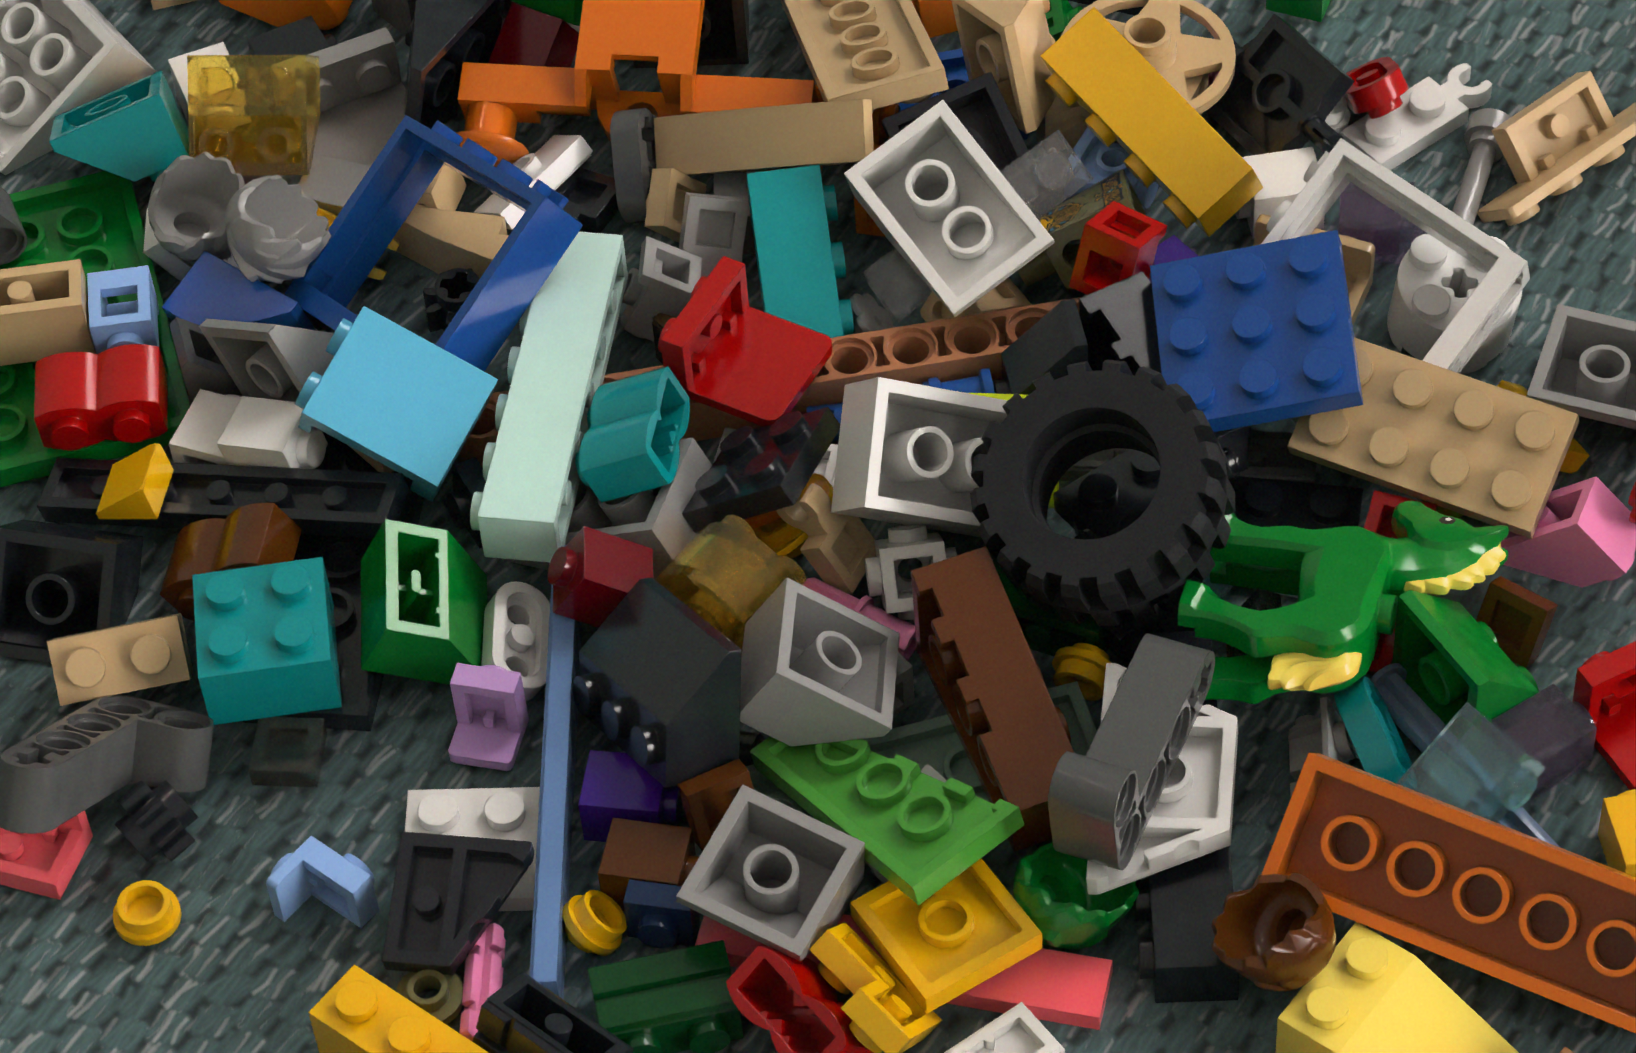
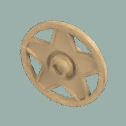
[1061,0,1236,114]

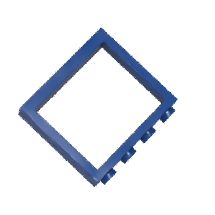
[284,115,583,371]

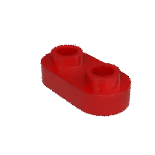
[1344,57,1409,119]

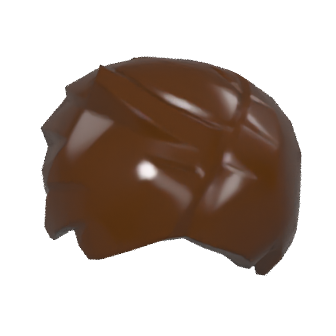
[1211,873,1336,992]

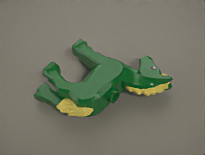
[1178,501,1509,704]

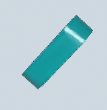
[1334,676,1419,791]

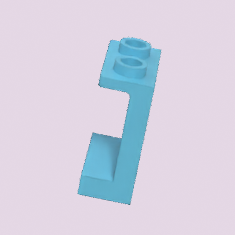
[295,306,498,502]

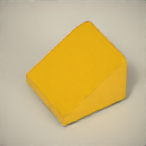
[96,443,174,519]

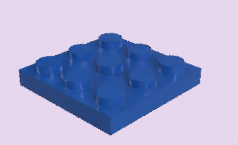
[1150,230,1363,432]

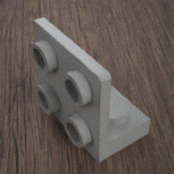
[277,27,406,165]

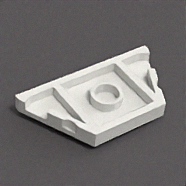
[1086,663,1238,895]

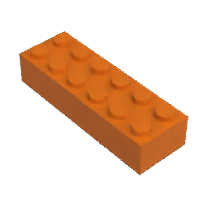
[1261,752,1636,1034]

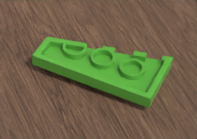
[750,736,1024,905]

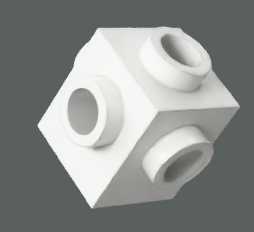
[865,525,957,620]

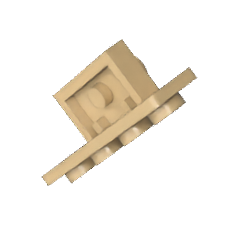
[1477,71,1636,226]

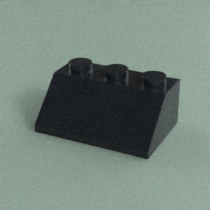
[573,577,742,788]

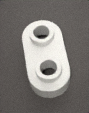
[481,582,550,701]

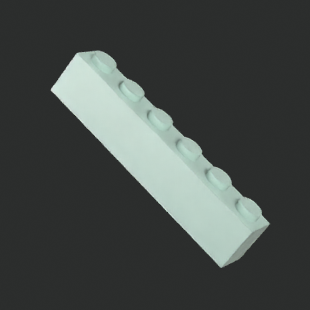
[470,232,628,563]

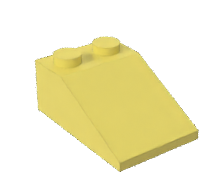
[1276,922,1519,1053]

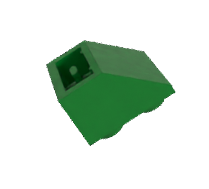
[361,519,488,685]

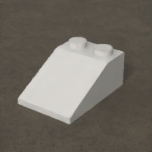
[844,100,1055,317]

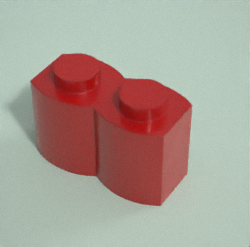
[34,344,168,451]
[726,946,873,1053]

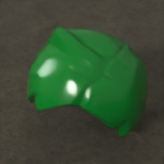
[1013,842,1139,950]

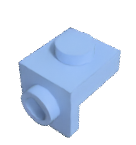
[266,836,379,928]

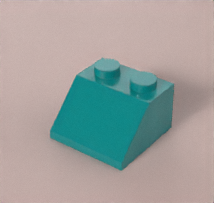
[49,70,191,182]

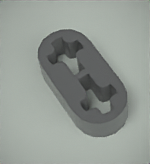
[610,108,656,224]

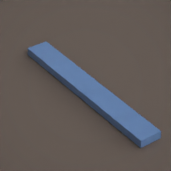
[529,545,582,1000]

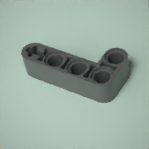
[1048,633,1215,870]
[0,695,214,834]

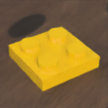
[850,858,1042,1014]

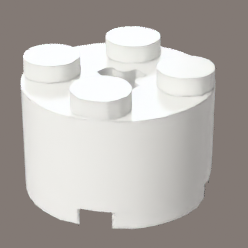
[1387,234,1522,374]

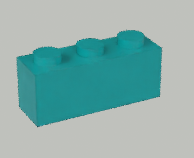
[747,165,854,338]

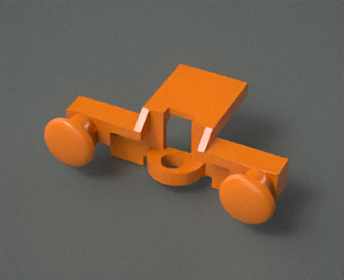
[456,0,823,172]

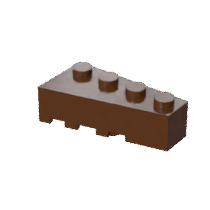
[911,546,1074,852]

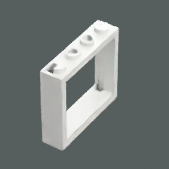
[1261,138,1530,423]

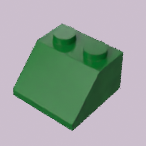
[1392,590,1539,759]

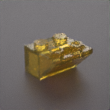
[187,55,320,175]

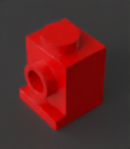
[1069,201,1168,295]

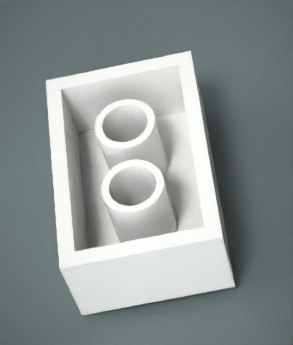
[831,377,1008,538]

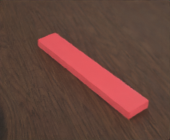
[695,914,1113,1030]

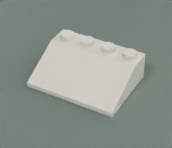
[0,0,157,175]

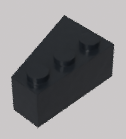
[1079,271,1252,479]

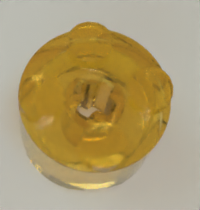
[655,515,806,656]

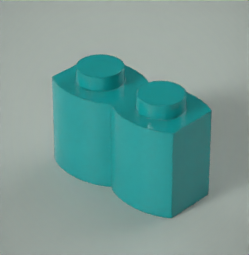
[575,366,690,503]

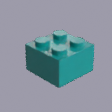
[192,557,342,725]

